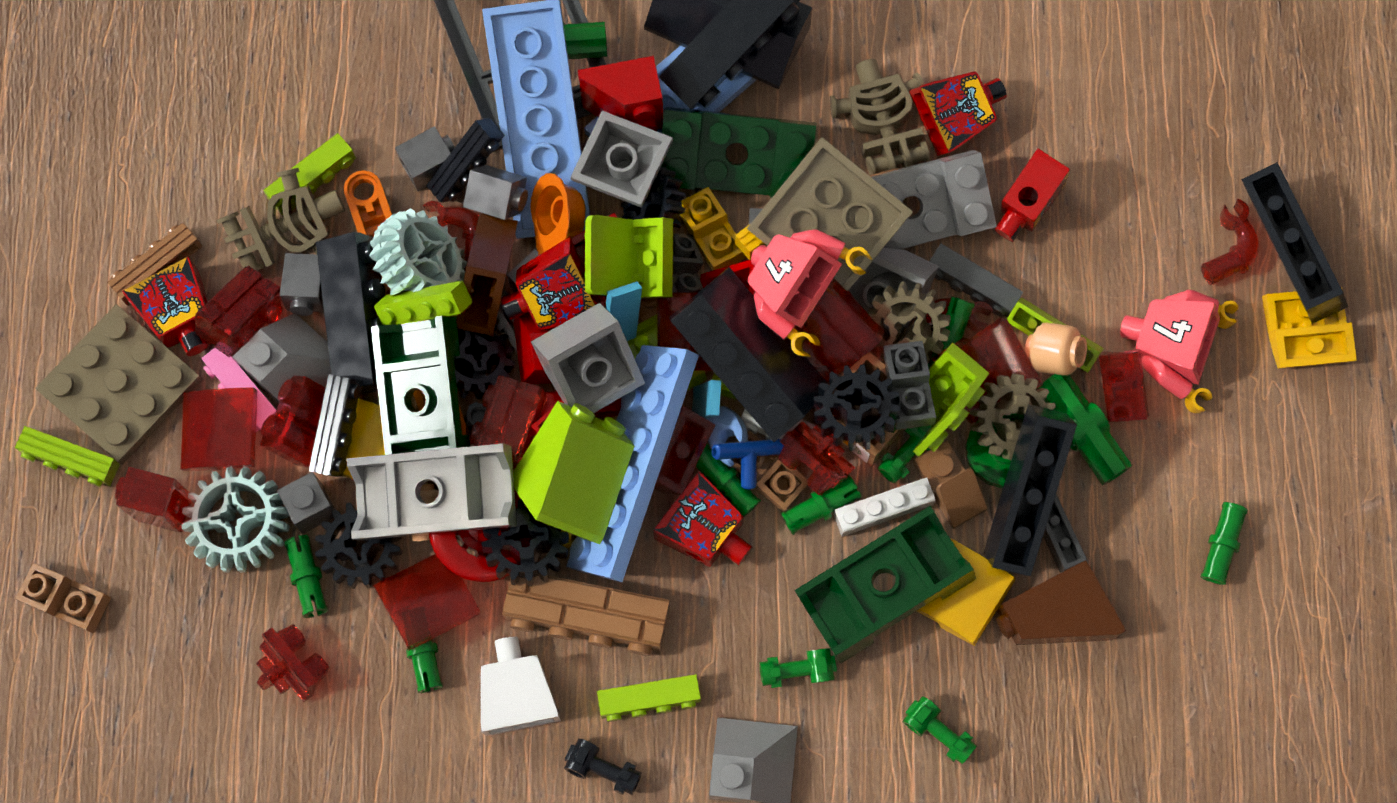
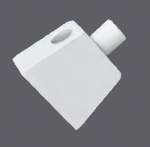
[481,637,561,736]

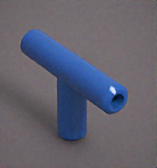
[711,439,786,489]

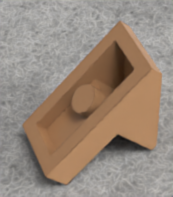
[913,441,987,529]

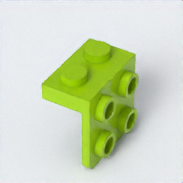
[584,215,673,299]
[913,343,989,457]

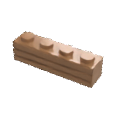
[107,223,203,306]

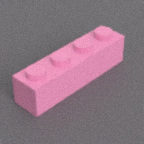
[201,343,284,435]

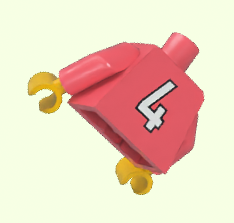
[748,229,872,357]
[1120,290,1239,413]

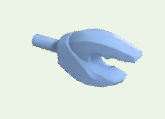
[706,406,748,467]

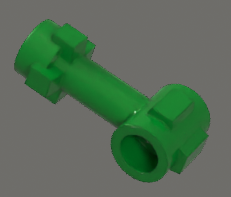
[878,425,932,483]
[759,648,837,688]
[902,696,977,764]

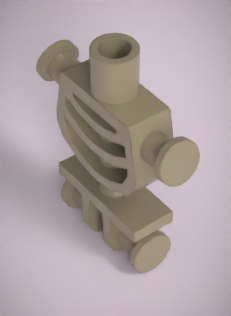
[830,59,931,175]
[216,168,345,277]

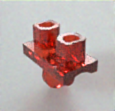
[1099,349,1149,422]
[778,421,855,495]
[256,624,329,703]

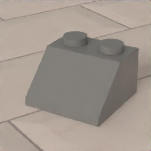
[531,303,645,413]

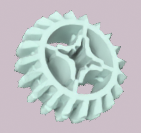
[369,208,467,296]
[181,467,290,573]

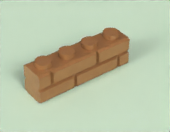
[502,575,670,656]

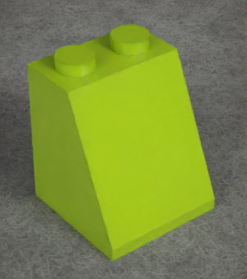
[513,401,635,545]

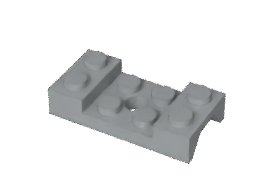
[872,150,997,249]
[347,443,517,540]

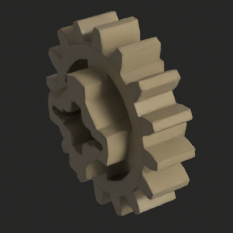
[865,281,951,363]
[970,374,1056,460]

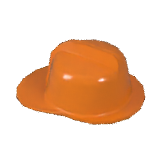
[530,173,586,255]

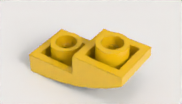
[680,187,747,271]

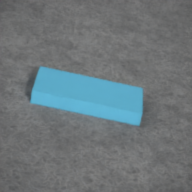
[605,281,642,341]
[692,380,721,421]

